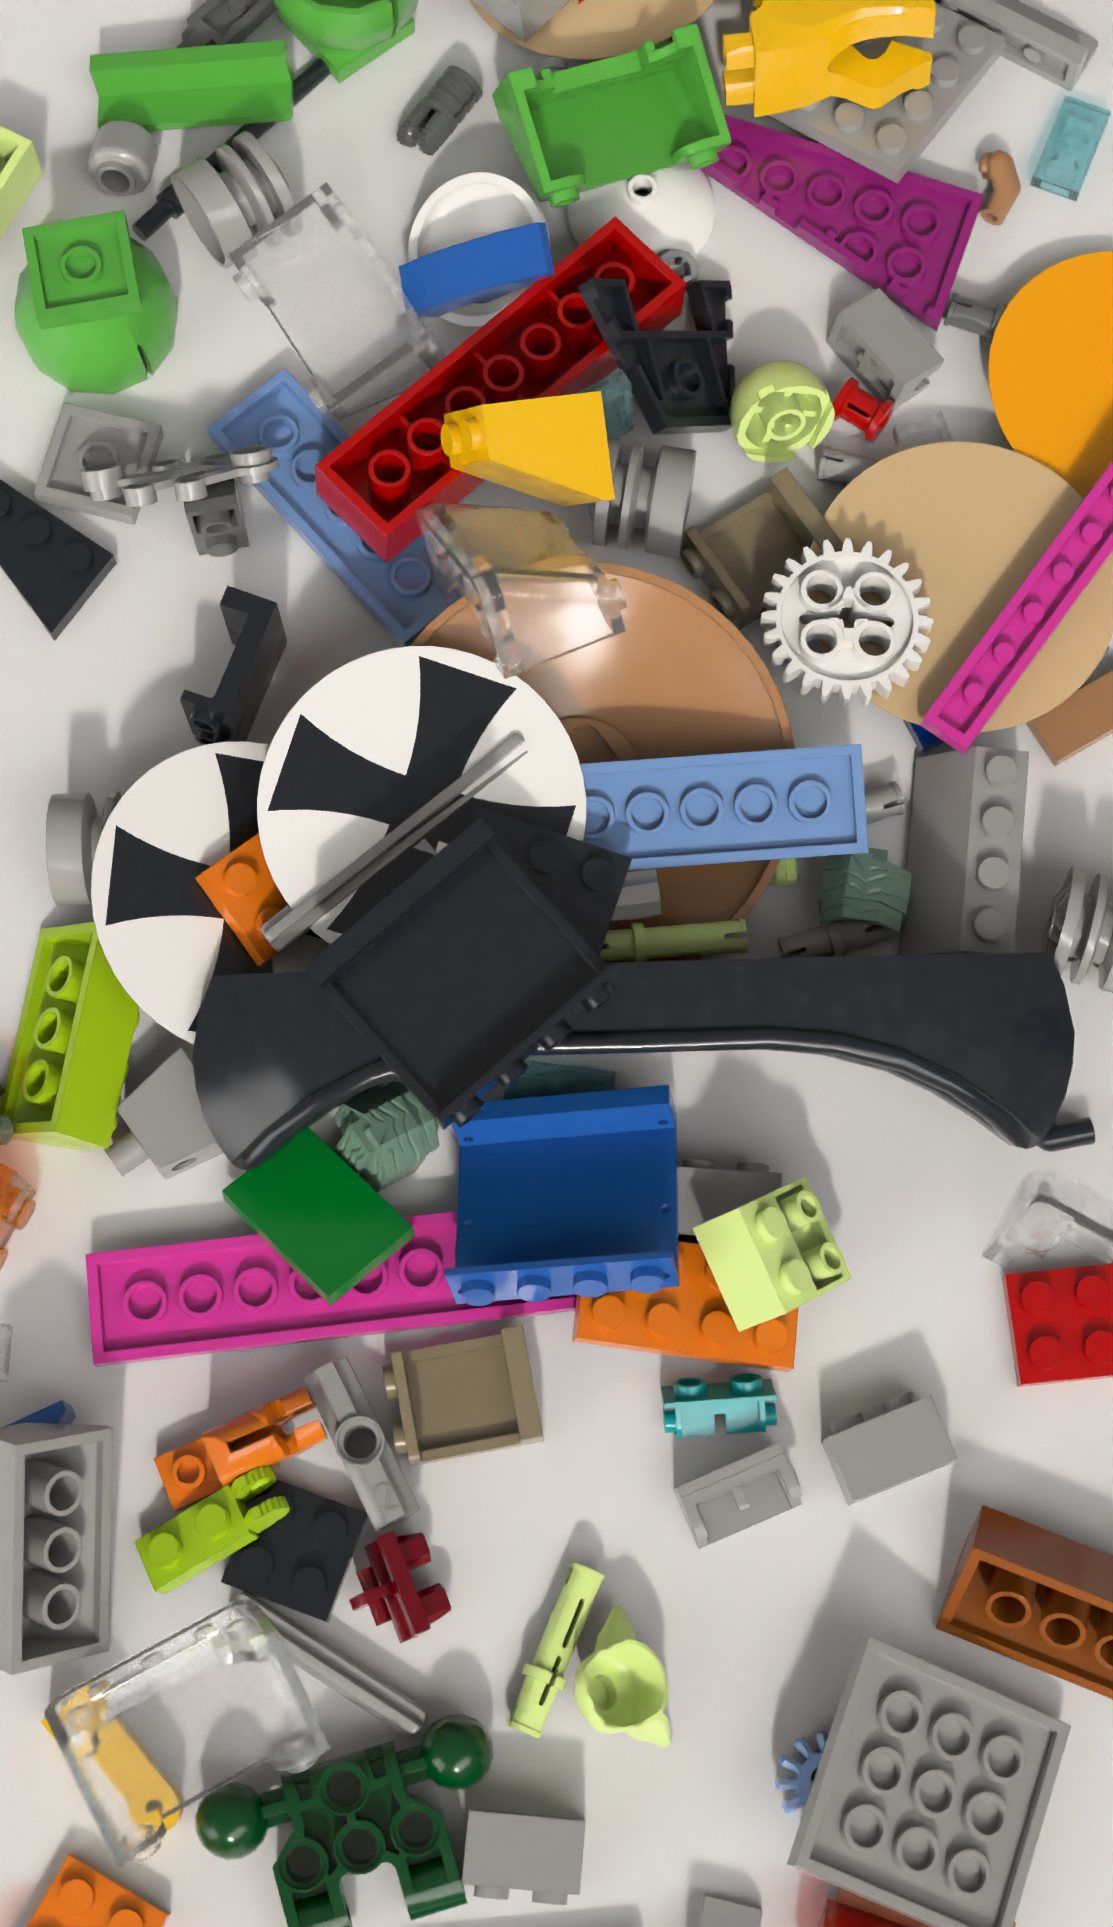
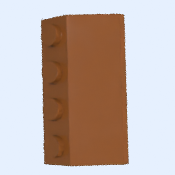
[935,1504,1113,1699]

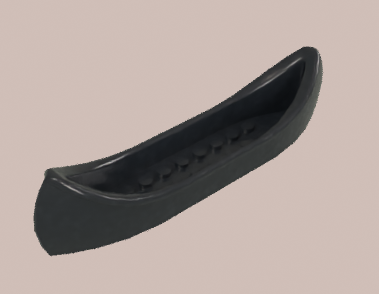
[192,953,1075,1170]

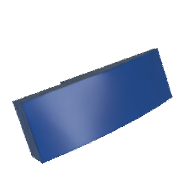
[399,222,555,318]

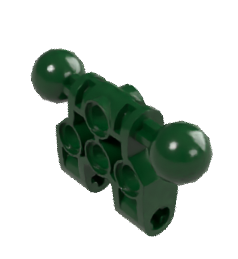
[195,1714,493,1927]

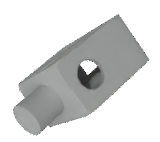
[104,1048,224,1179]

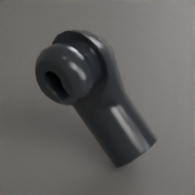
[1037,1117,1095,1152]

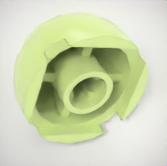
[729,360,835,464]

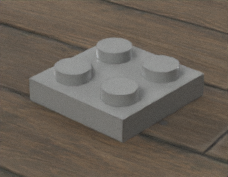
[34,403,164,525]

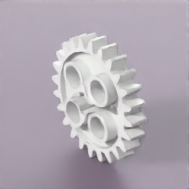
[759,538,933,708]

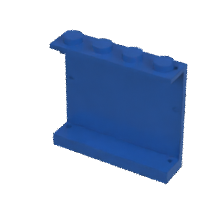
[444,1085,680,1306]

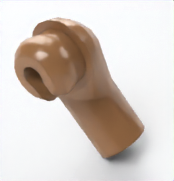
[978,150,1021,225]

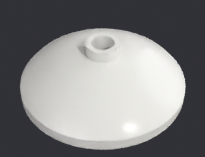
[568,163,716,273]
[408,172,550,328]

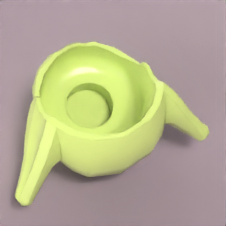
[573,1606,672,1748]

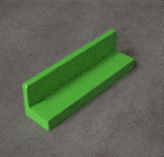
[89,40,294,131]

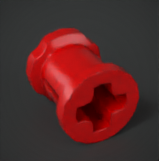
[833,377,896,443]

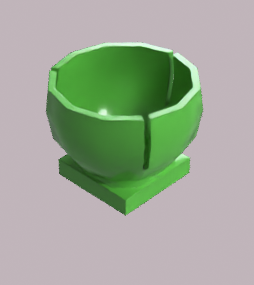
[273,0,419,83]
[15,210,178,394]

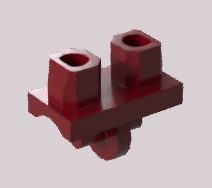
[349,1531,451,1644]

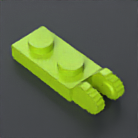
[134,1465,290,1594]

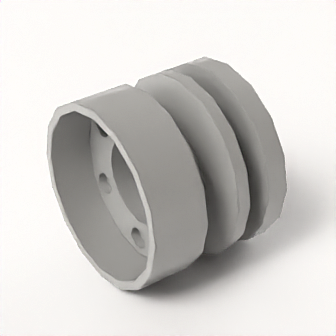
[171,131,300,269]
[589,437,697,558]
[46,792,122,905]
[1043,866,1113,993]

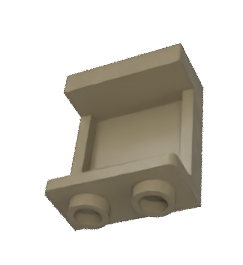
[680,467,843,630]
[382,1325,544,1466]

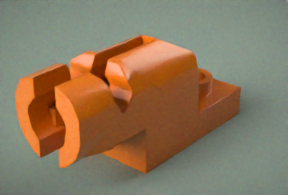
[153,1386,328,1512]

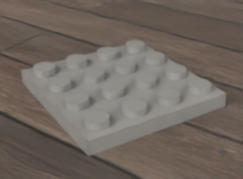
[747,2,1006,184]
[786,1636,1071,1927]

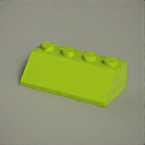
[0,922,140,1150]

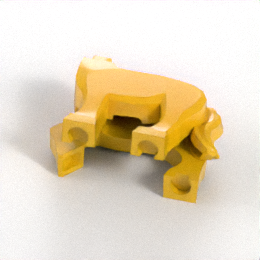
[722,0,936,117]

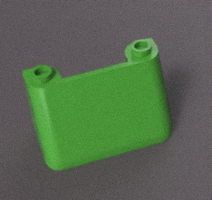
[492,23,732,208]

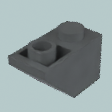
[184,478,249,557]

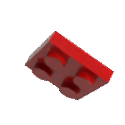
[1002,1263,1113,1387]

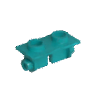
[661,1373,777,1438]

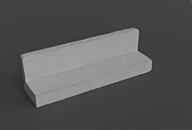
[934,0,1098,92]

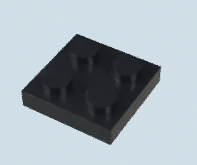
[221,1479,368,1622]

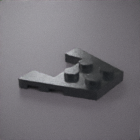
[578,278,735,435]

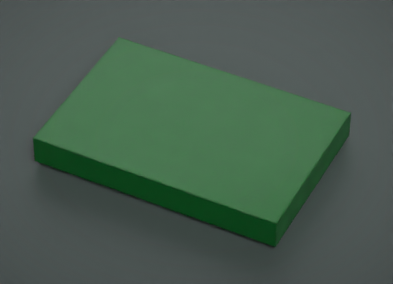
[222,1128,415,1306]

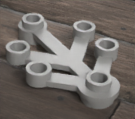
[80,445,279,507]

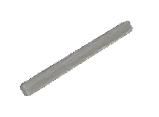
[261,733,528,952]

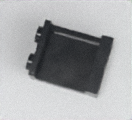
[180,585,287,745]

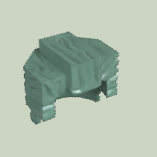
[818,848,912,936]
[332,1080,440,1193]

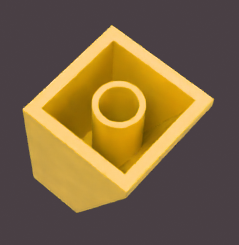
[441,391,615,507]

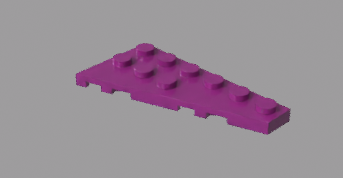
[700,114,984,331]

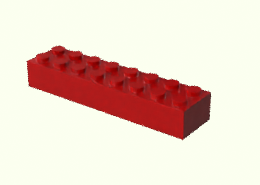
[315,216,687,563]

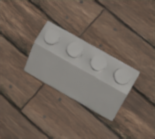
[899,746,1029,955]
[0,1423,113,1675]

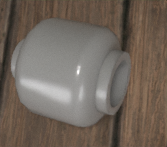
[88,120,158,196]

